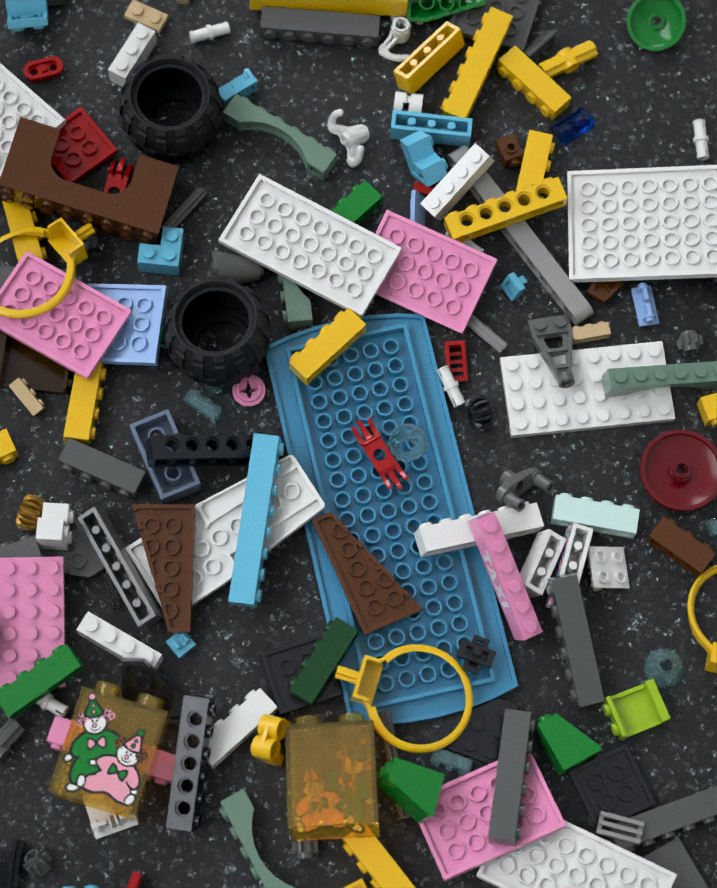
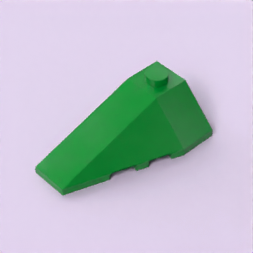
[407,0,486,22]

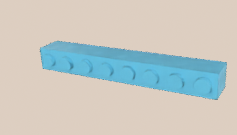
[228,433,284,608]

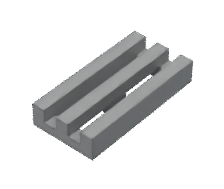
[596,811,645,845]

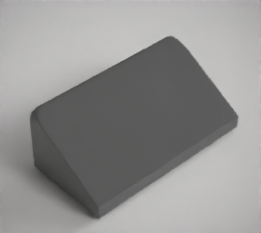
[523,30,556,61]

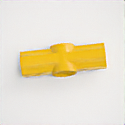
[538,40,598,78]

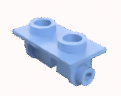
[631,282,659,327]

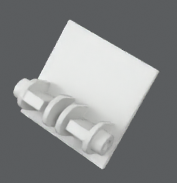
[586,546,630,591]
[83,793,138,839]

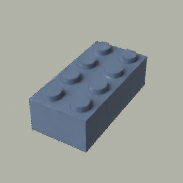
[129,409,202,504]

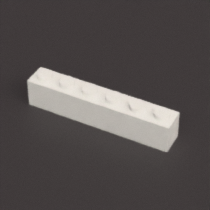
[414,501,544,558]

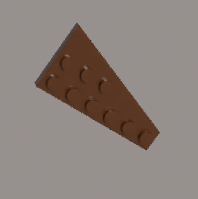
[131,504,196,633]
[312,512,423,636]

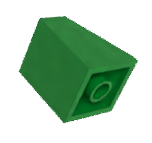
[534,713,602,777]
[377,757,445,824]

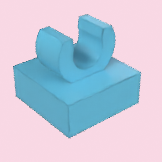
[500,272,528,301]
[166,633,196,659]

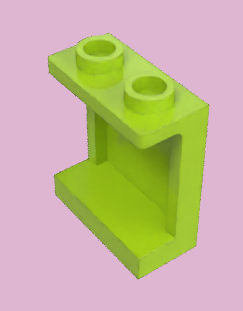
[602,679,671,740]

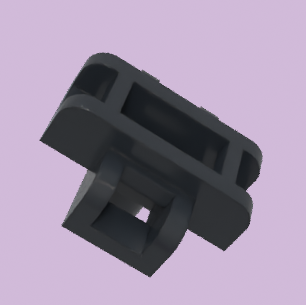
[456,635,496,675]

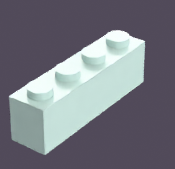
[550,493,640,539]

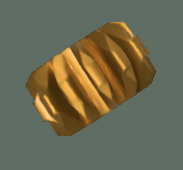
[16,494,45,531]

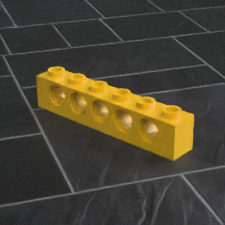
[444,177,568,243]

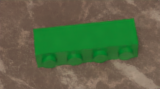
[329,180,382,225]
[0,645,85,719]

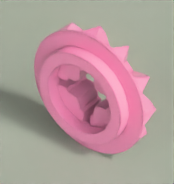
[232,375,265,407]

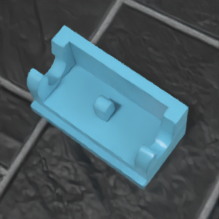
[219,68,258,109]

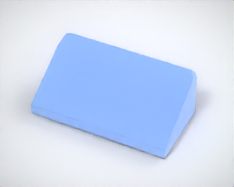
[410,189,426,226]

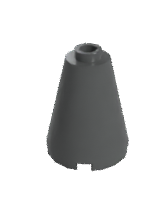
[207,250,264,284]

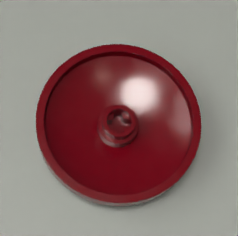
[639,429,717,512]

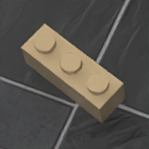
[572,321,611,345]
[9,377,45,416]

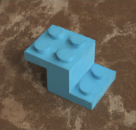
[5,0,49,31]

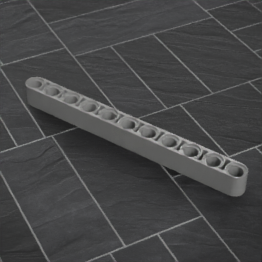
[447,145,593,325]

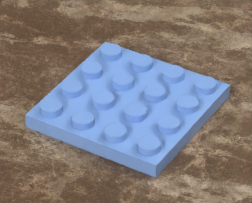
[88,283,168,366]

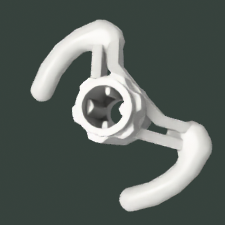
[379,15,423,62]
[327,109,370,168]

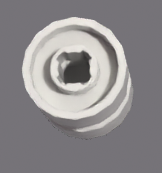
[393,91,423,113]

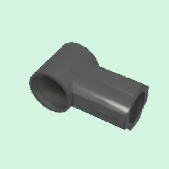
[0,718,25,762]

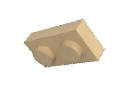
[124,0,169,34]

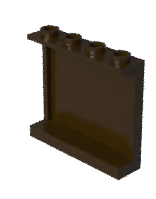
[0,331,74,395]

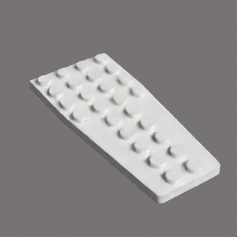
[125,455,325,607]

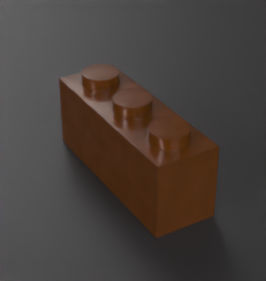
[646,516,716,578]

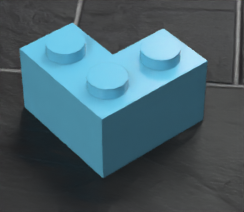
[400,130,448,187]
[137,227,185,275]

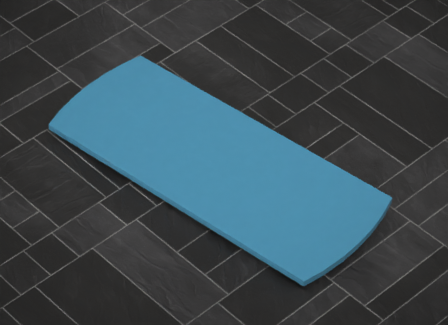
[266,313,518,726]

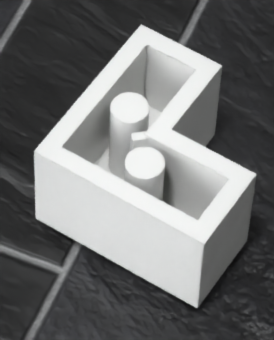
[36,502,75,551]

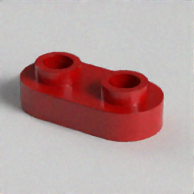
[24,56,64,82]

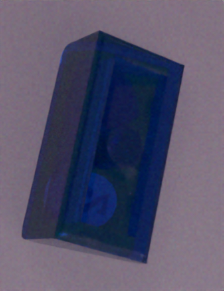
[550,107,595,146]

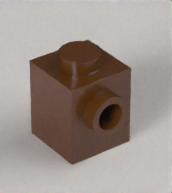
[494,133,524,169]

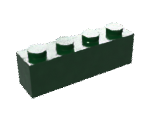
[289,617,359,707]

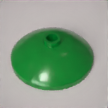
[627,0,686,51]

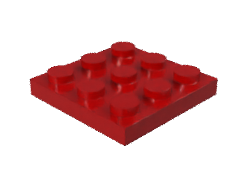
[52,107,118,183]

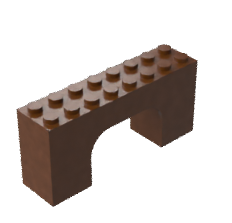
[0,117,179,245]

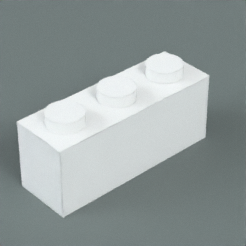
[108,23,157,87]
[520,529,567,598]

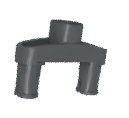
[495,467,555,512]

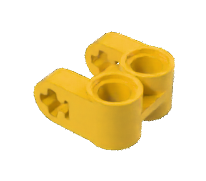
[251,714,294,767]

